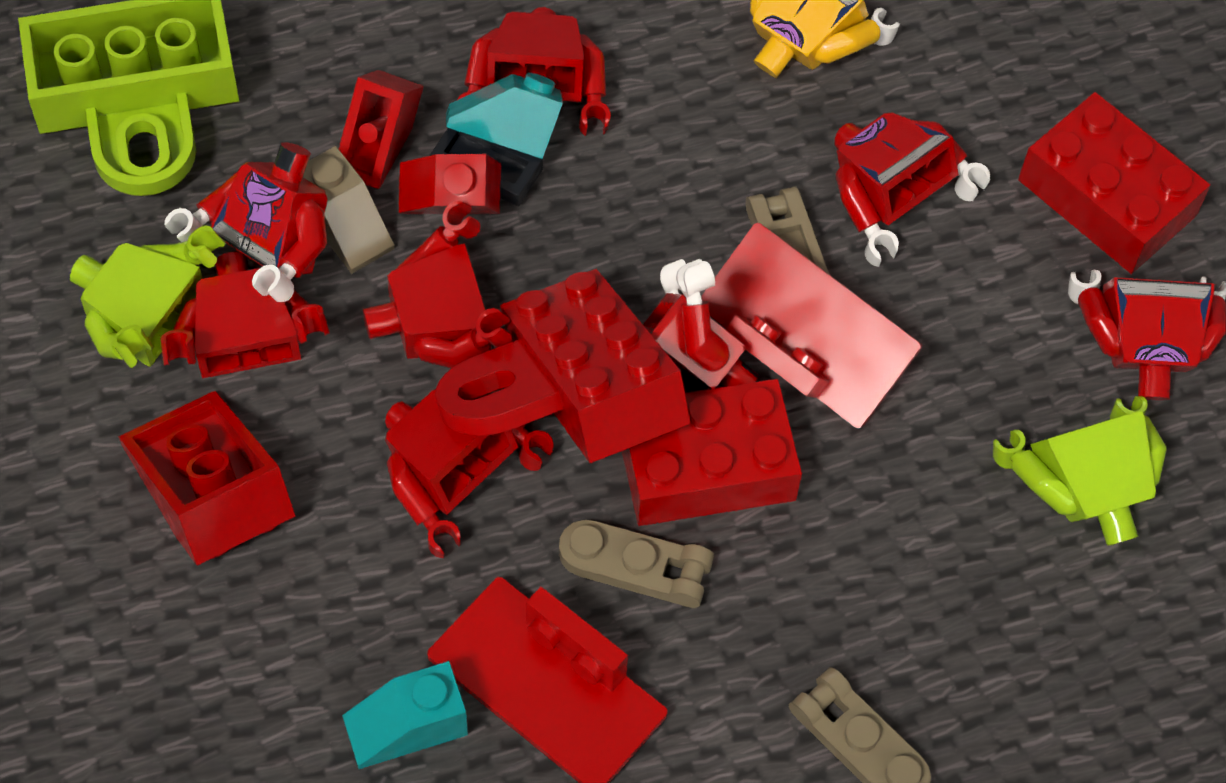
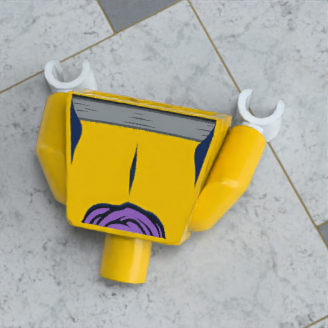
[750,0,900,78]

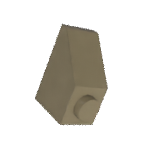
[303,146,395,274]

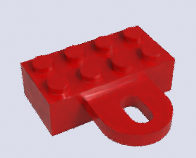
[435,268,691,463]

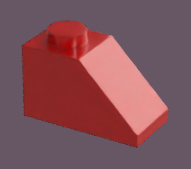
[339,70,424,189]
[399,154,501,214]

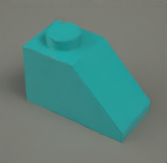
[446,73,563,159]
[342,661,468,769]

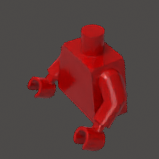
[457,7,611,136]
[362,201,512,369]
[160,252,330,378]
[385,389,554,558]

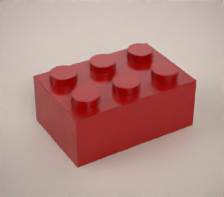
[1018,92,1211,275]
[622,379,802,526]

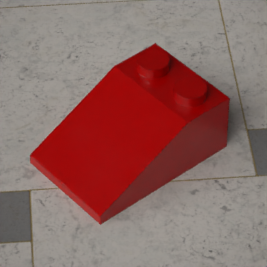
[118,391,295,566]

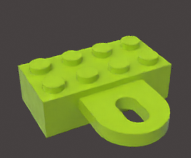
[18,0,239,196]

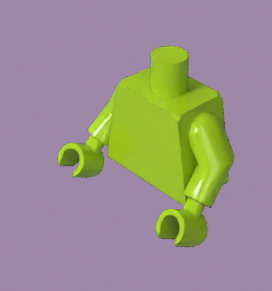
[70,225,226,368]
[993,396,1167,546]

